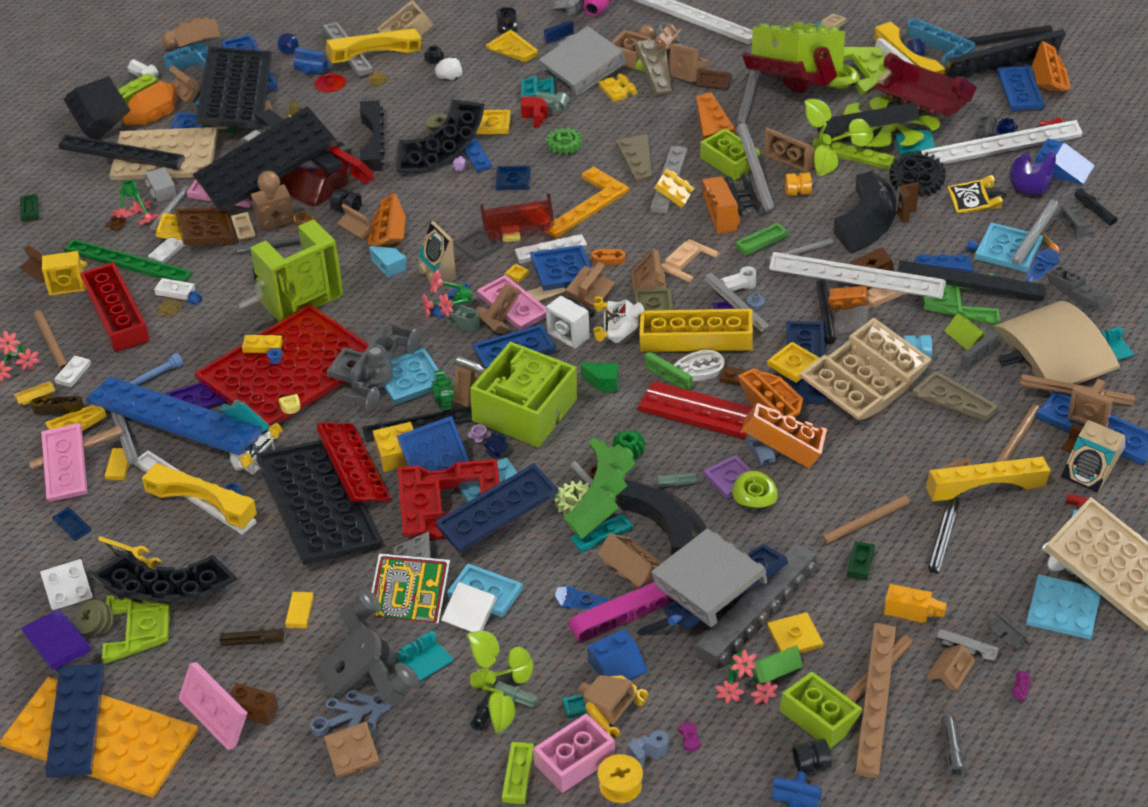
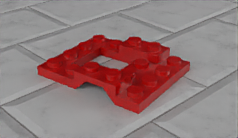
[397,459,505,540]

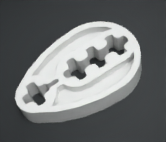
[674,350,724,381]

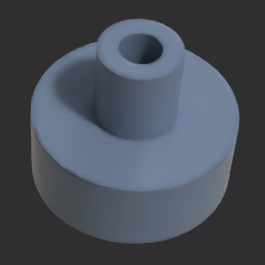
[747,292,765,310]

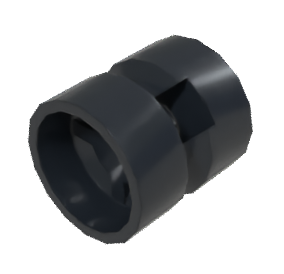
[496,7,518,35]
[330,188,362,213]
[792,738,832,773]

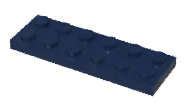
[786,321,826,404]
[435,463,558,553]
[663,543,789,630]
[45,663,105,778]

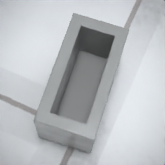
[144,167,177,203]

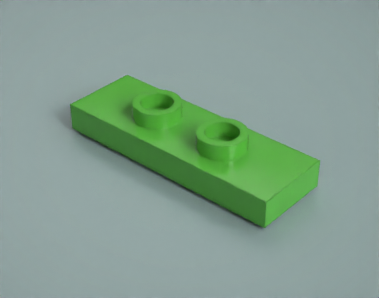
[735,223,788,256]

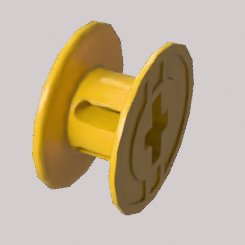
[597,754,643,803]

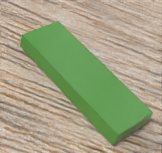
[645,351,692,390]
[754,646,803,683]

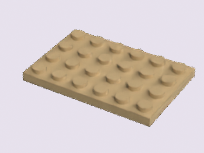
[110,127,218,180]
[1044,497,1148,632]

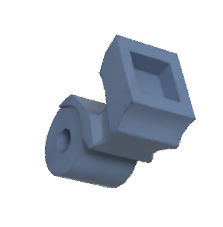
[745,433,775,467]
[627,731,669,768]

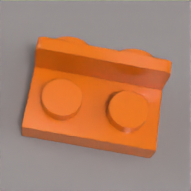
[828,286,868,311]

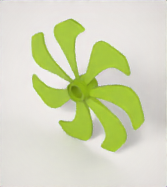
[844,95,940,147]

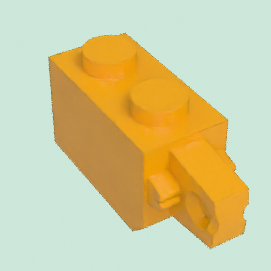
[884,584,947,623]

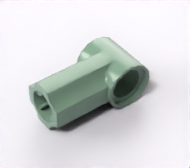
[536,92,569,113]

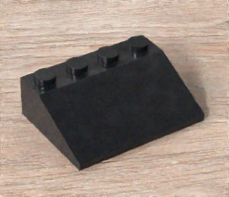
[63,76,131,140]

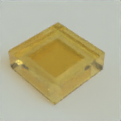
[156,298,182,317]

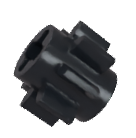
[424,46,444,64]

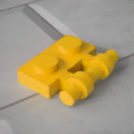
[598,73,637,102]
[654,168,694,207]

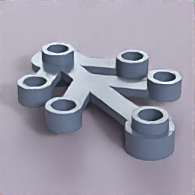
[310,690,392,736]

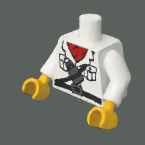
[593,296,644,343]
[229,423,283,475]

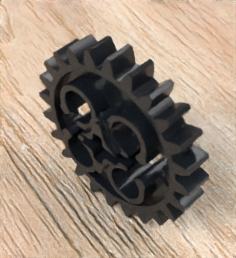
[890,151,946,197]

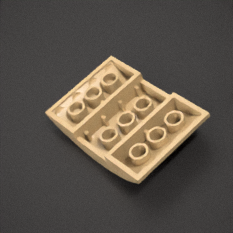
[994,301,1120,394]
[799,318,932,420]

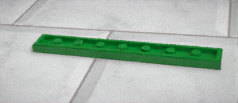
[64,239,193,282]

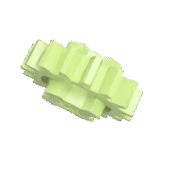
[555,481,589,516]

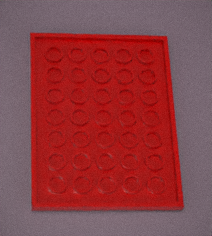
[194,304,369,431]

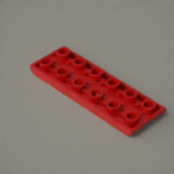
[637,382,753,439]
[317,422,391,502]

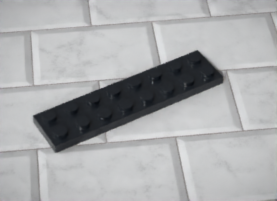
[944,29,1066,79]

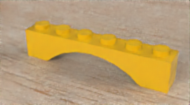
[874,22,945,75]
[326,28,422,63]
[926,457,1051,502]
[142,463,257,530]

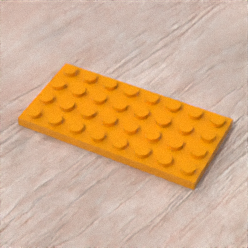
[0,677,199,798]

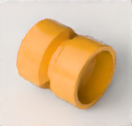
[785,172,812,196]

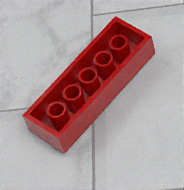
[80,262,150,352]

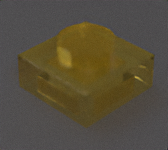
[367,71,390,87]
[287,99,300,116]

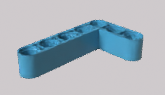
[906,18,975,68]
[163,42,208,72]

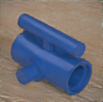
[294,48,329,74]
[772,771,822,807]

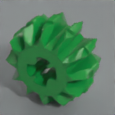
[612,429,645,459]

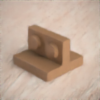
[669,43,709,82]
[169,65,202,103]
[631,248,666,294]
[565,262,615,309]
[1068,379,1113,428]

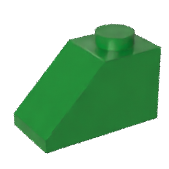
[580,362,619,392]

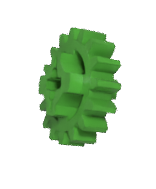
[546,127,582,155]

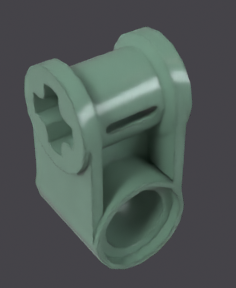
[445,304,480,332]

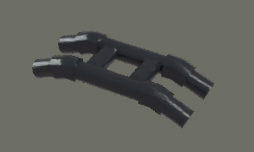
[725,174,765,217]

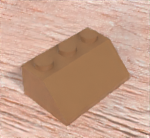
[764,128,815,172]
[597,533,663,589]

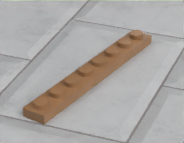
[855,623,896,778]

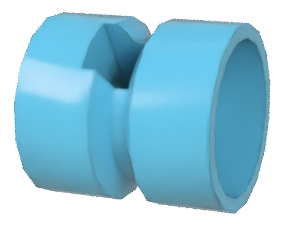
[903,335,932,358]

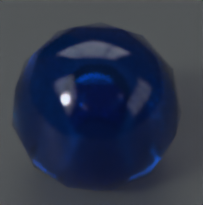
[277,33,299,55]

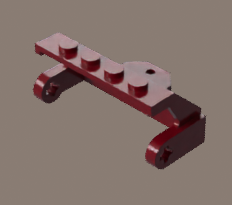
[742,46,838,93]
[875,53,977,117]

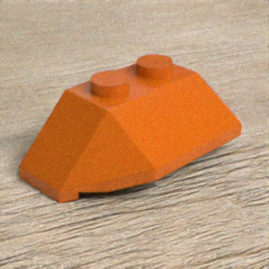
[1032,41,1071,91]
[122,81,178,126]
[368,193,406,247]
[738,368,803,417]

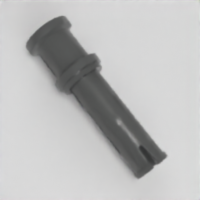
[941,715,967,778]

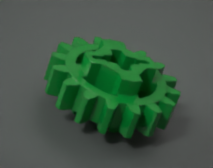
[431,369,454,411]

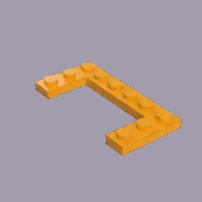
[520,166,630,239]

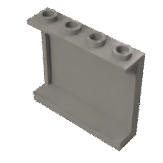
[539,26,626,96]
[651,529,767,627]

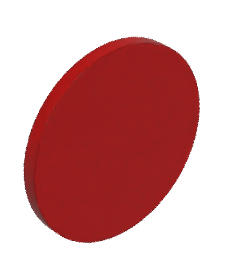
[314,73,346,93]

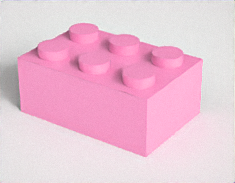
[533,713,615,793]

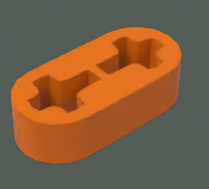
[592,249,625,265]

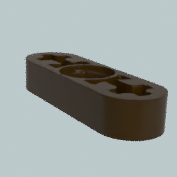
[30,396,84,414]

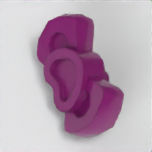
[1011,671,1031,701]
[678,722,701,752]

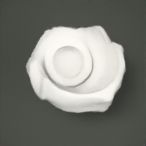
[435,58,462,81]

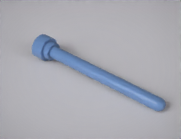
[129,353,184,386]

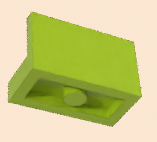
[944,313,985,350]

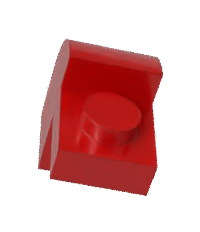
[521,97,548,128]

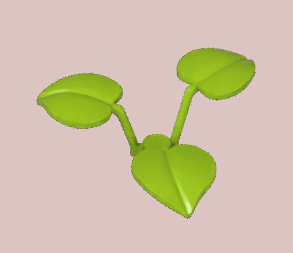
[804,99,873,176]
[466,631,533,734]

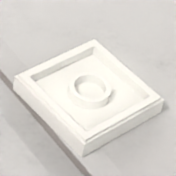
[441,582,497,632]

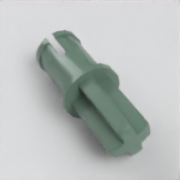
[657,473,697,488]
[495,681,538,708]

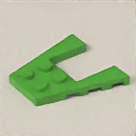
[922,273,1000,325]

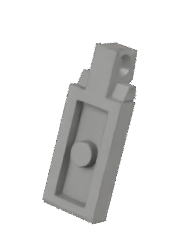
[937,629,999,661]

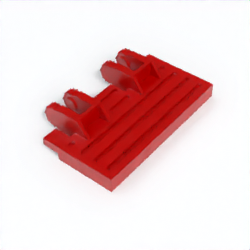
[326,145,376,184]

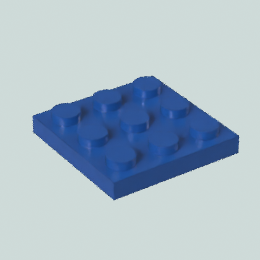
[530,245,591,291]
[396,416,469,471]

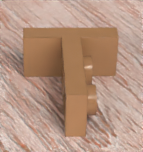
[476,284,522,335]
[453,365,486,407]

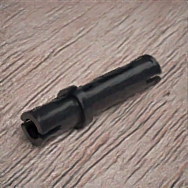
[1074,188,1118,226]

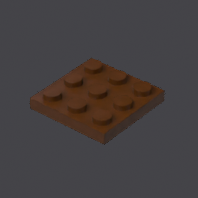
[174,208,236,245]

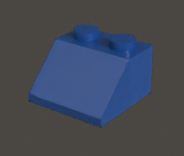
[587,629,648,680]

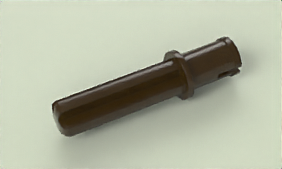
[219,628,284,646]

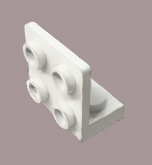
[40,559,93,610]

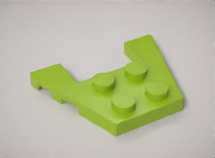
[843,47,887,95]
[102,595,170,664]

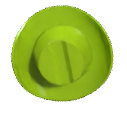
[827,64,860,89]
[732,471,778,508]

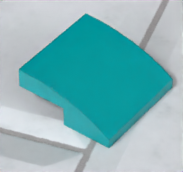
[521,76,556,100]
[895,130,935,157]
[219,400,270,432]

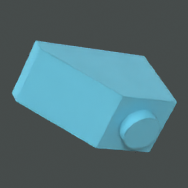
[369,246,407,278]

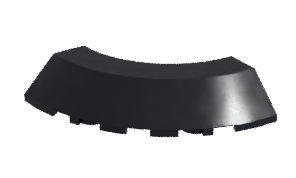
[395,99,485,173]
[834,171,896,254]
[621,480,707,556]
[92,553,237,601]

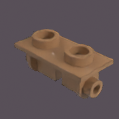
[655,24,682,53]

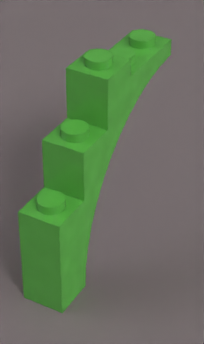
[563,437,636,539]

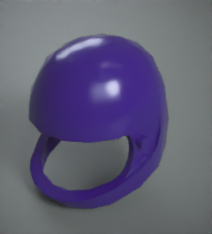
[1009,151,1056,195]

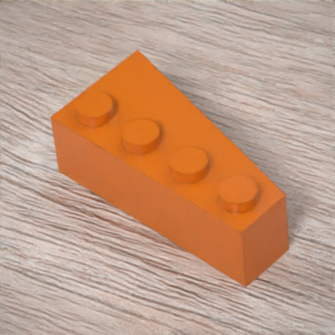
[696,92,735,141]
[702,177,740,234]
[742,403,827,468]

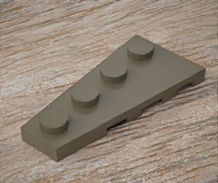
[635,40,672,96]
[616,134,652,183]
[912,371,998,421]

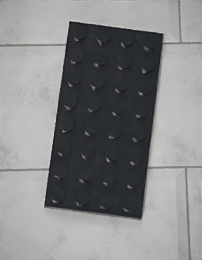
[196,46,272,129]
[193,106,338,213]
[256,440,382,565]

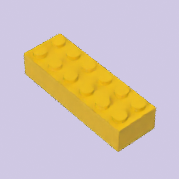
[640,309,753,352]

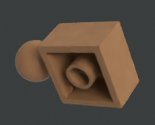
[161,17,221,50]
[611,25,656,70]
[251,171,295,231]

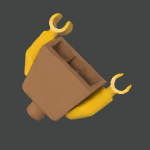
[579,675,648,740]

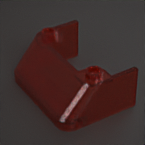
[279,162,349,207]
[480,193,554,239]

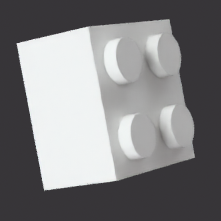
[546,296,590,349]

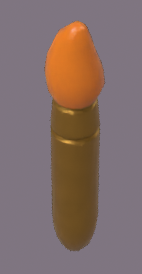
[1040,231,1059,253]

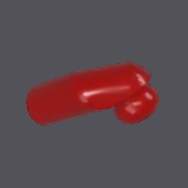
[1039,117,1064,127]
[1066,494,1088,509]

